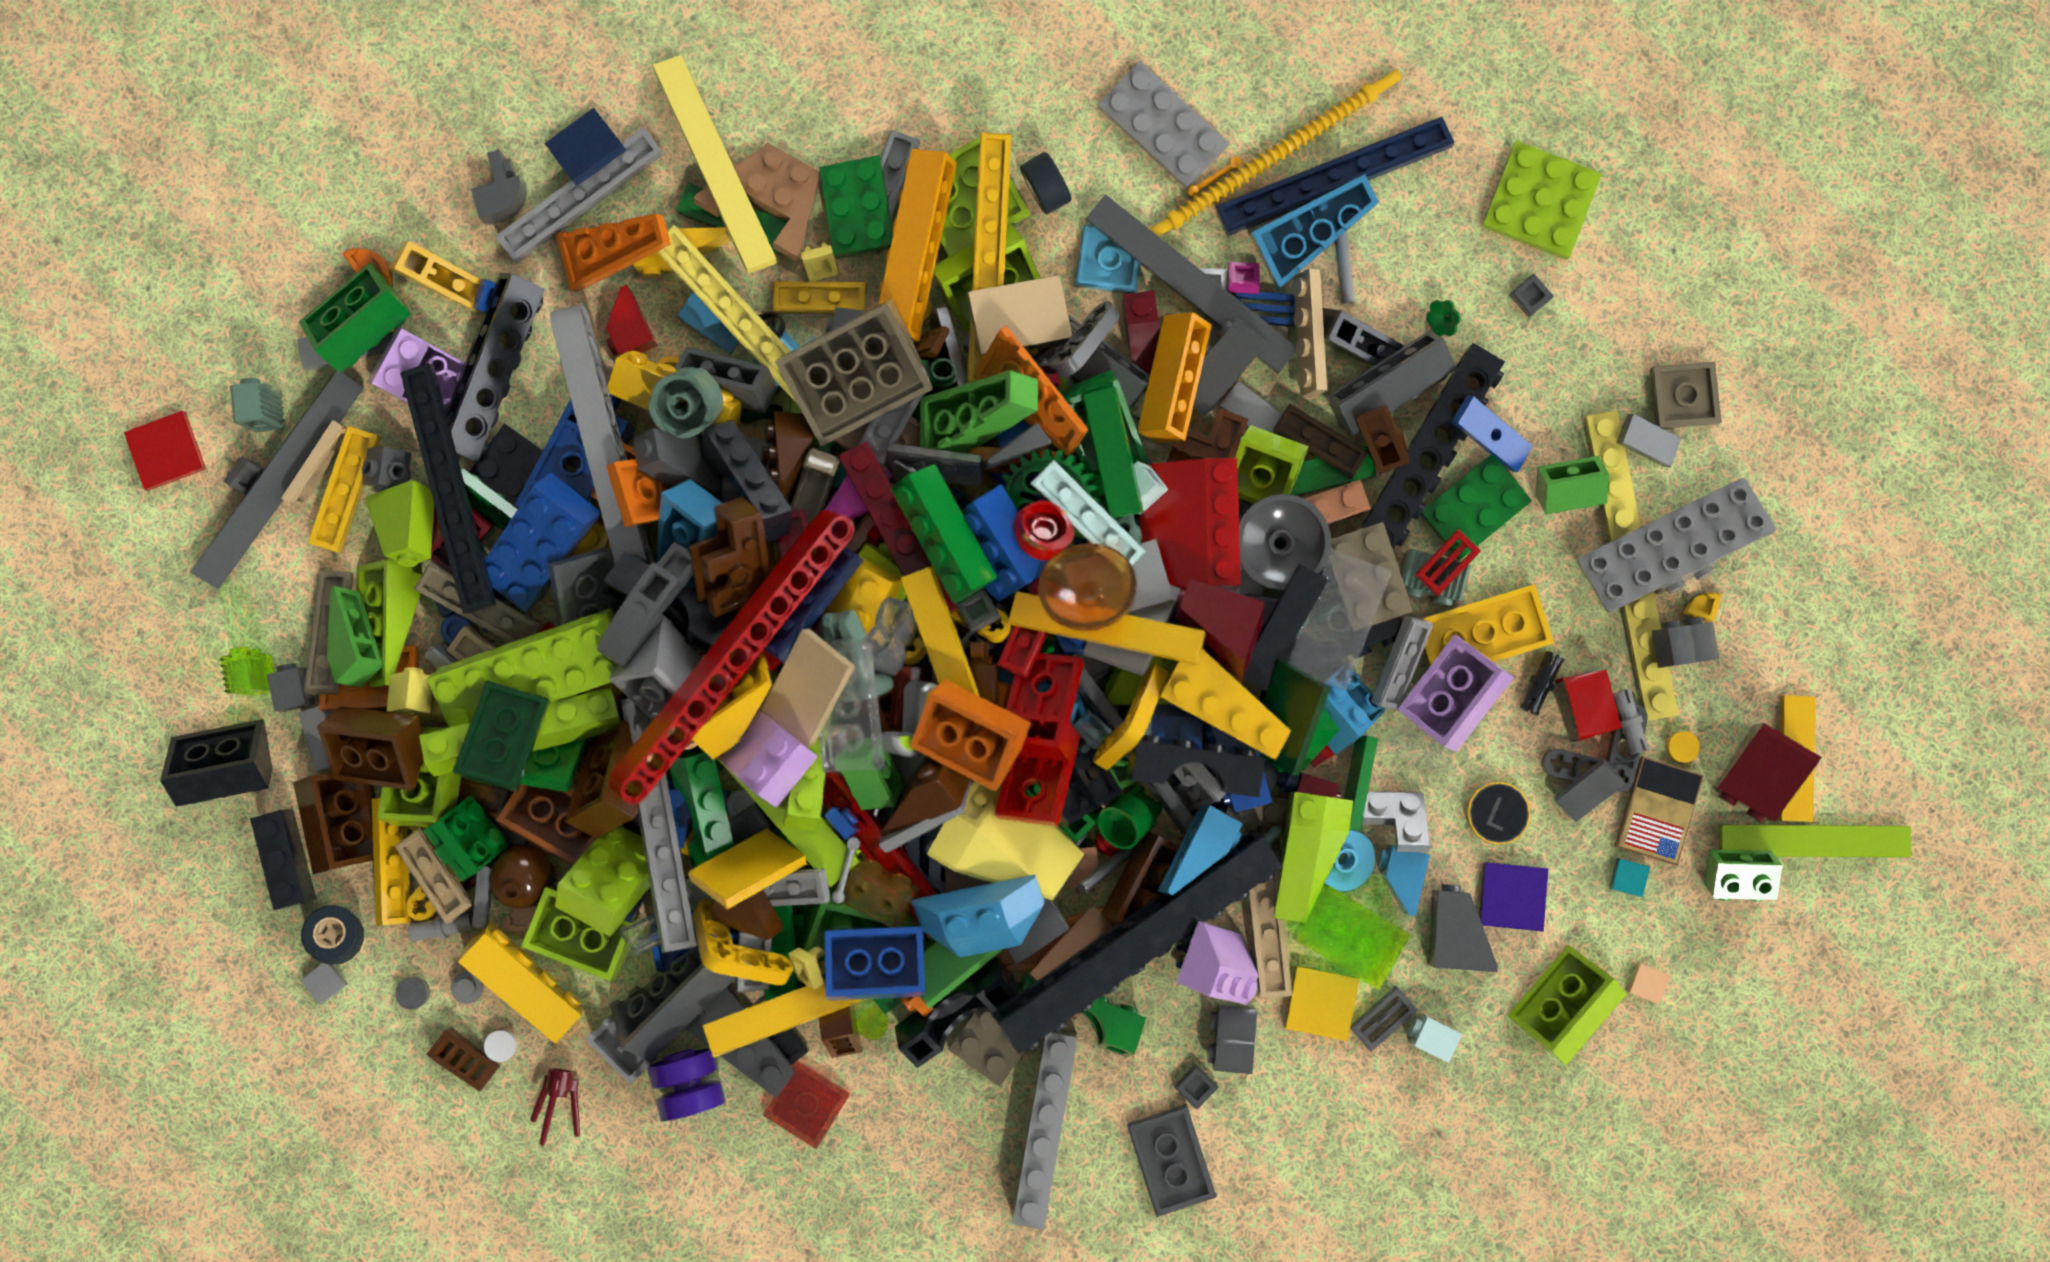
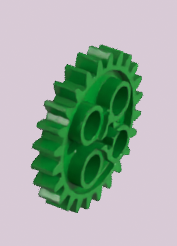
[1002,449,1100,551]

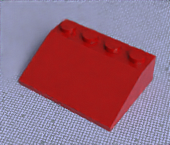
[1139,458,1241,590]

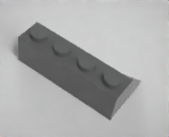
[610,944,736,1062]

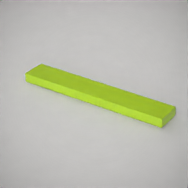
[1719,825,1911,858]

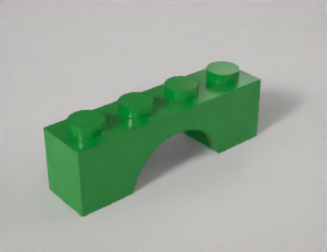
[670,747,734,869]
[1018,972,1146,1057]

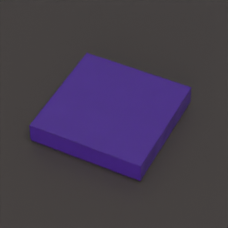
[1479,862,1549,932]

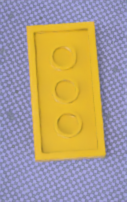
[1423,584,1554,667]

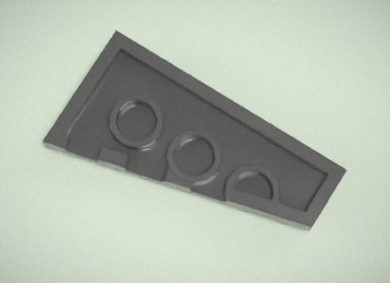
[685,987,796,1098]

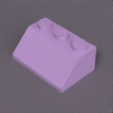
[1397,634,1514,752]
[1176,921,1258,1005]

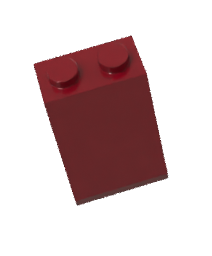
[1175,579,1265,684]
[1713,723,1822,824]

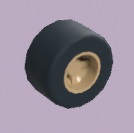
[1020,152,1072,214]
[301,905,364,965]

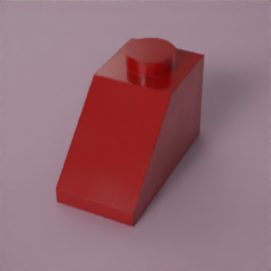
[606,284,658,356]

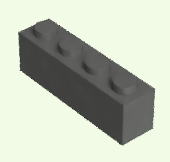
[1032,314,1150,411]
[1326,331,1457,435]

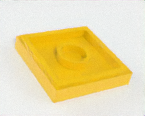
[1284,965,1359,1041]

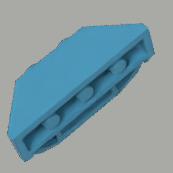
[912,874,1045,958]

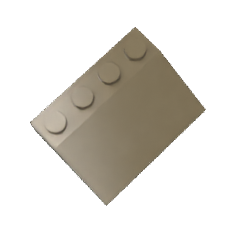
[775,299,933,446]

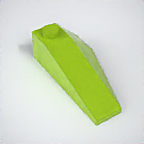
[356,559,423,688]
[1273,792,1353,923]

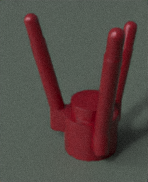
[531,1068,580,1146]

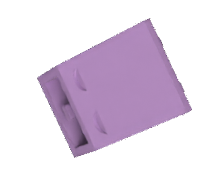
[367,328,464,411]

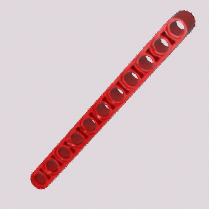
[608,510,854,804]

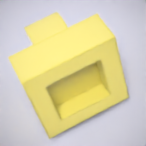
[801,242,839,281]
[788,947,826,990]

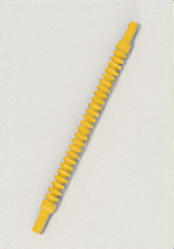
[1150,69,1402,237]

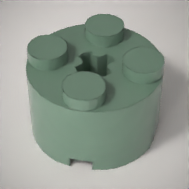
[649,367,724,438]

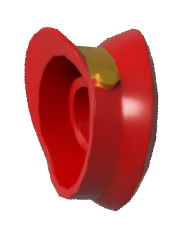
[1014,501,1074,560]

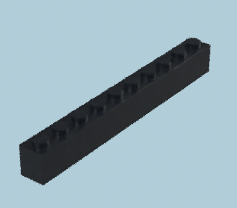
[991,829,1282,1055]

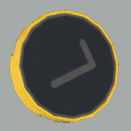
[1466,782,1531,845]

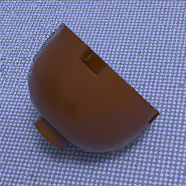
[489,844,555,909]

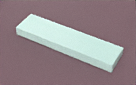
[1031,460,1146,574]

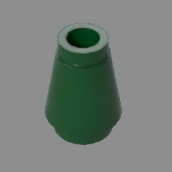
[927,358,958,394]

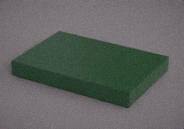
[1258,661,1331,775]
[452,680,550,792]

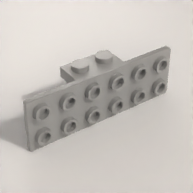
[1577,478,1776,613]

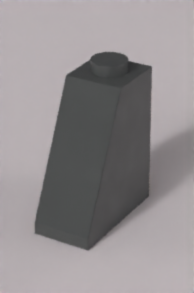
[632,428,722,497]
[1428,884,1498,972]

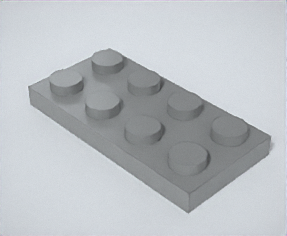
[1098,61,1229,190]

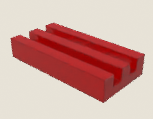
[1413,529,1481,597]

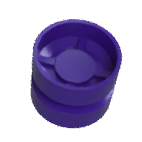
[647,1048,726,1121]

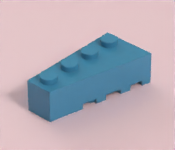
[1250,174,1379,291]

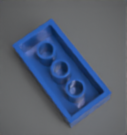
[485,473,601,613]

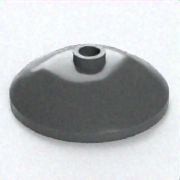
[1239,494,1331,590]

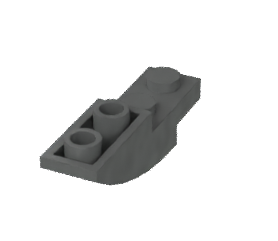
[597,542,693,668]

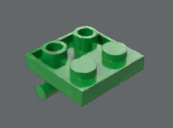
[422,795,509,882]

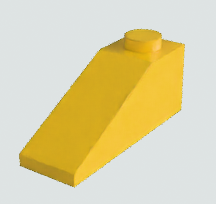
[633,227,730,278]
[389,241,481,314]

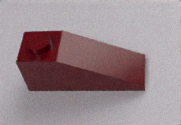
[1122,290,1160,392]

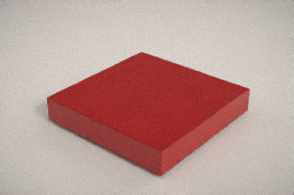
[124,411,206,491]

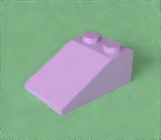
[717,707,818,808]

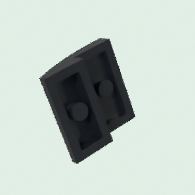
[1038,738,1123,828]

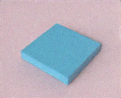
[1075,225,1140,294]

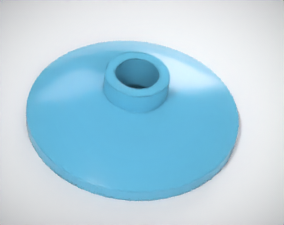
[1324,829,1375,891]

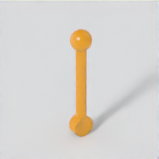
[1187,157,1242,197]

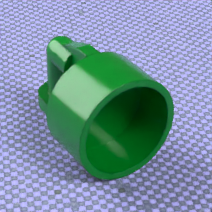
[1097,784,1162,849]

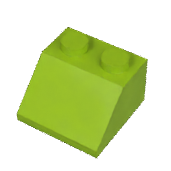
[1235,425,1309,504]

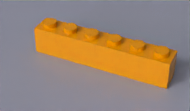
[878,149,957,342]

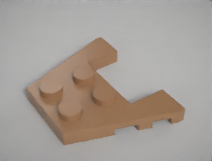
[694,143,821,262]

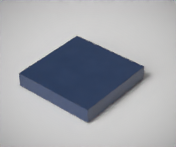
[544,107,626,186]

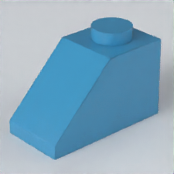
[1378,844,1430,916]

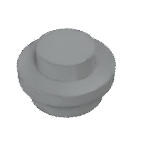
[451,971,484,1004]

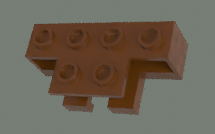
[1167,408,1249,462]
[689,497,774,632]

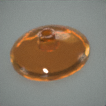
[1038,543,1137,631]

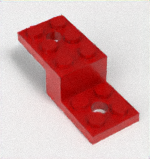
[994,653,1084,827]

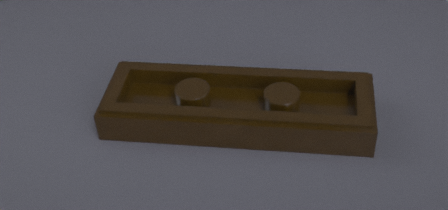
[1272,403,1369,480]

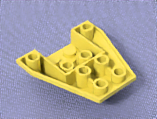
[927,781,1084,900]

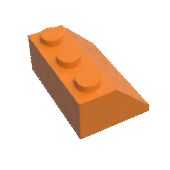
[910,679,1031,791]

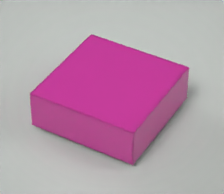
[1228,262,1260,294]

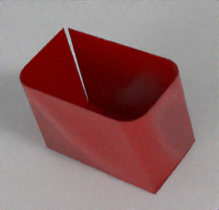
[1555,669,1622,741]

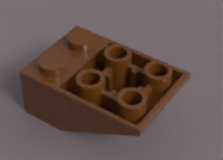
[761,411,814,504]

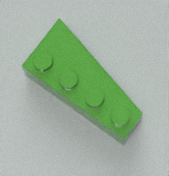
[920,370,1038,454]

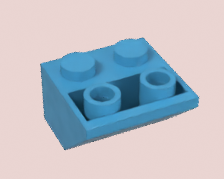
[1322,662,1386,755]

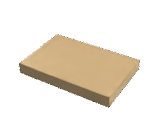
[967,275,1072,356]
[761,629,855,747]

